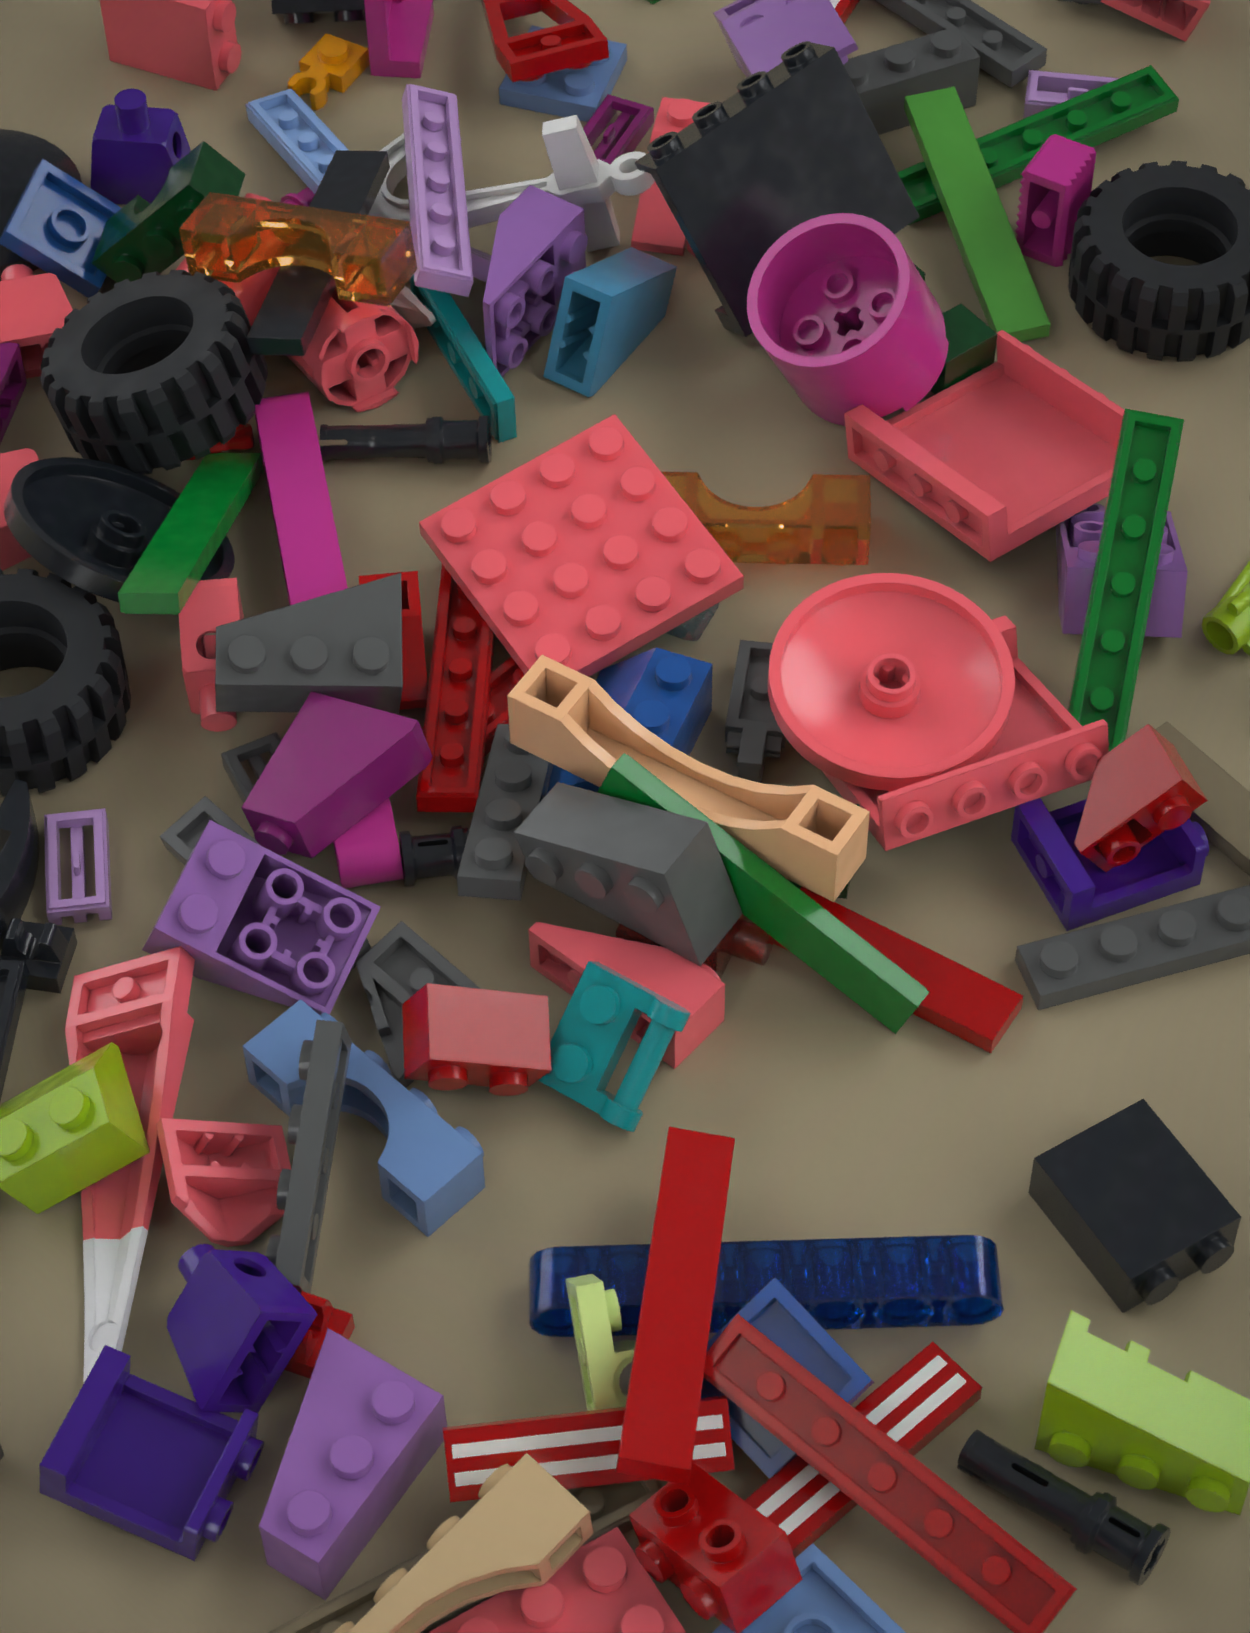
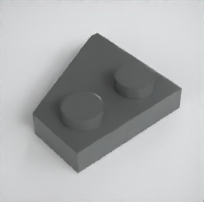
[356,921,481,1088]

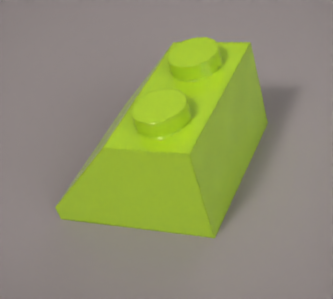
[0,1042,150,1214]

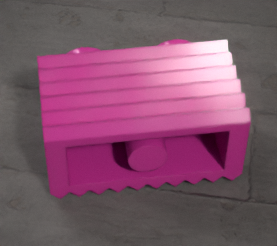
[1015,134,1096,267]

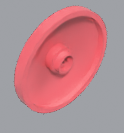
[767,573,1015,791]

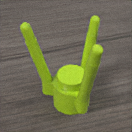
[1201,561,1250,656]

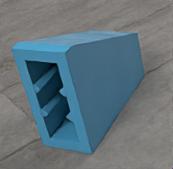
[543,247,677,397]

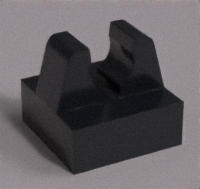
[0,918,77,993]

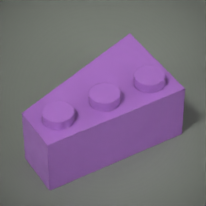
[259,1328,447,1600]

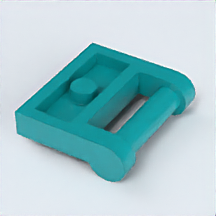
[538,961,691,1132]

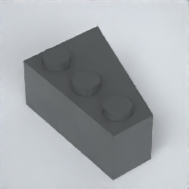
[514,782,743,966]

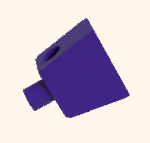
[90,88,191,205]
[167,1244,317,1413]

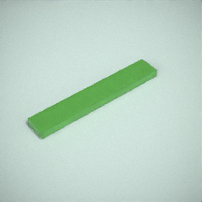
[904,87,1051,346]

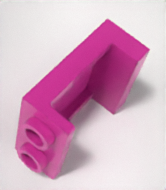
[364,0,434,78]

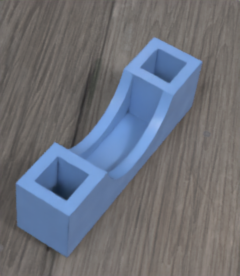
[242,999,485,1237]

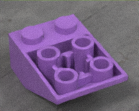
[713,0,858,77]
[483,185,588,377]
[1056,503,1188,638]
[142,820,381,1015]

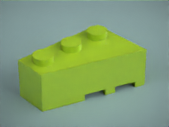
[1035,1310,1250,1515]

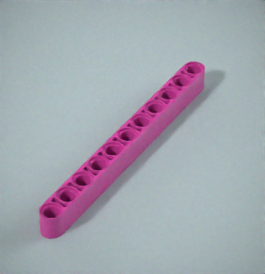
[254,391,404,889]

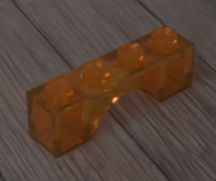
[179,192,418,307]
[662,472,871,566]

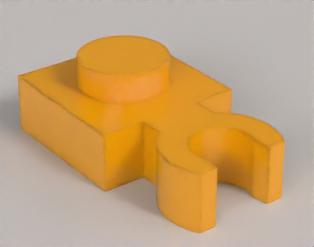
[287,33,370,111]

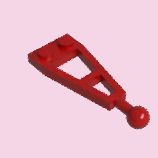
[481,0,609,82]

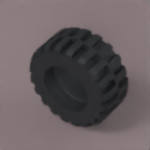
[1068,161,1250,362]
[40,270,268,474]
[0,568,131,797]

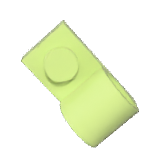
[565,1274,636,1411]

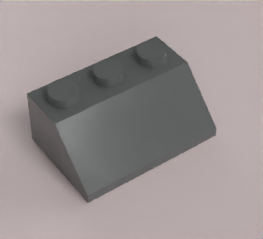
[844,26,980,135]

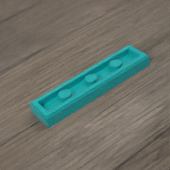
[409,263,517,443]

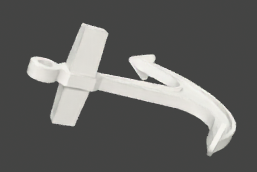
[346,115,655,329]

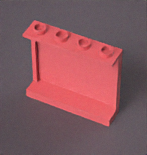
[844,330,1125,562]
[821,615,1109,851]

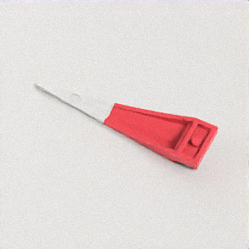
[65,946,195,1384]

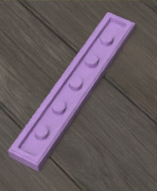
[402,84,474,297]

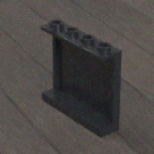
[634,41,919,337]

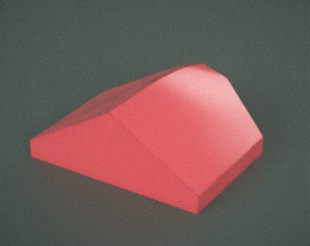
[156,1118,291,1247]

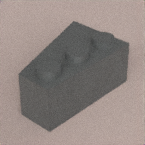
[215,573,403,713]

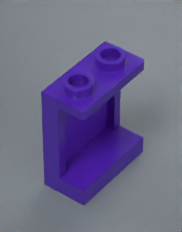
[1011,798,1209,931]
[39,1345,264,1561]

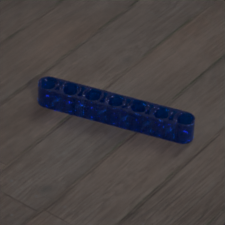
[529,1235,1004,1337]

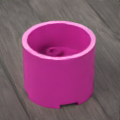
[747,213,949,426]

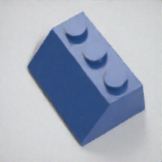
[546,647,713,795]

